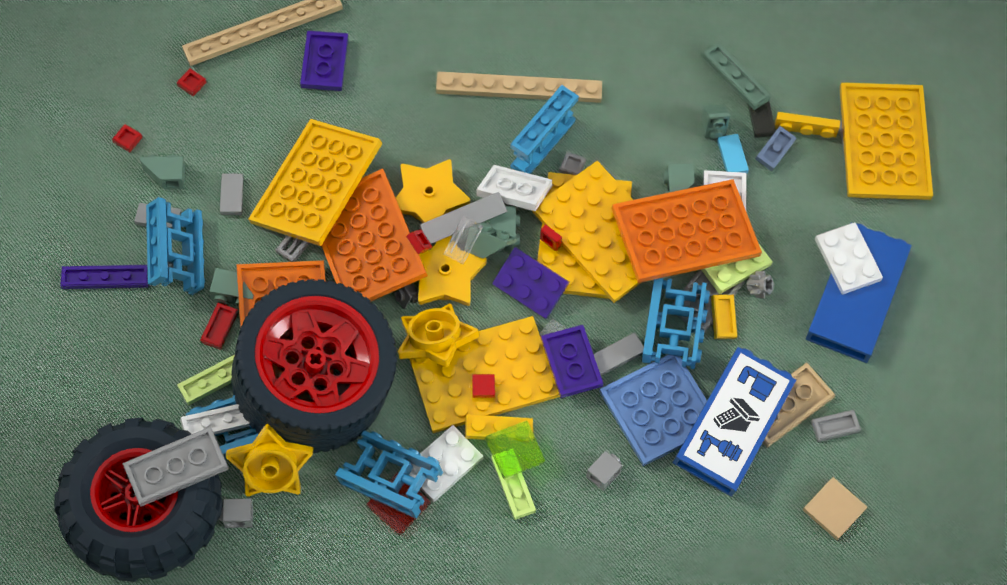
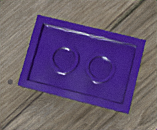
[300,31,348,91]
[492,247,570,319]
[541,325,604,398]

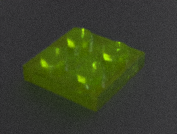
[485,421,545,479]

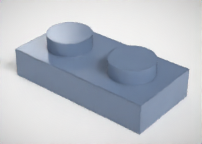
[755,126,797,171]

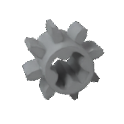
[747,271,774,298]

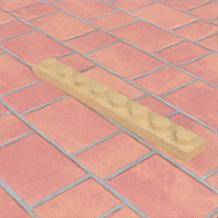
[182,0,343,66]
[436,72,602,103]

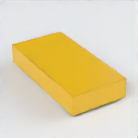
[711,295,738,339]

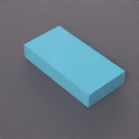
[717,134,749,174]

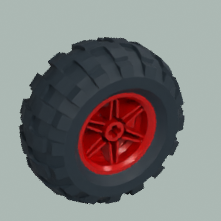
[54,417,223,582]

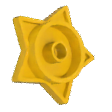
[396,159,470,223]
[418,236,487,306]
[398,303,479,367]
[226,424,313,497]

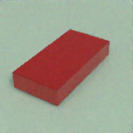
[200,303,239,350]

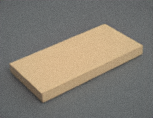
[763,363,836,448]

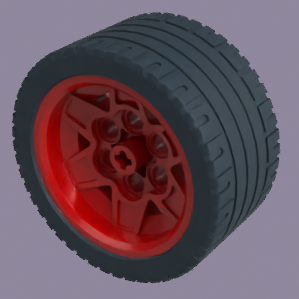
[231,279,397,453]

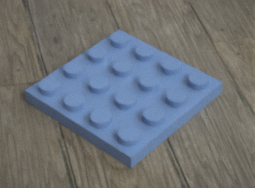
[599,355,707,466]

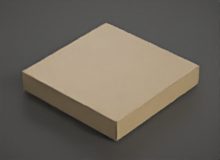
[803,477,867,540]

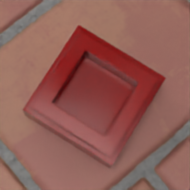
[177,68,207,97]
[112,124,143,153]
[540,224,562,251]
[406,229,432,254]
[472,374,495,398]

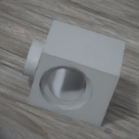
[586,451,622,491]
[219,499,253,528]

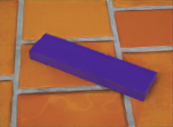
[60,265,149,289]

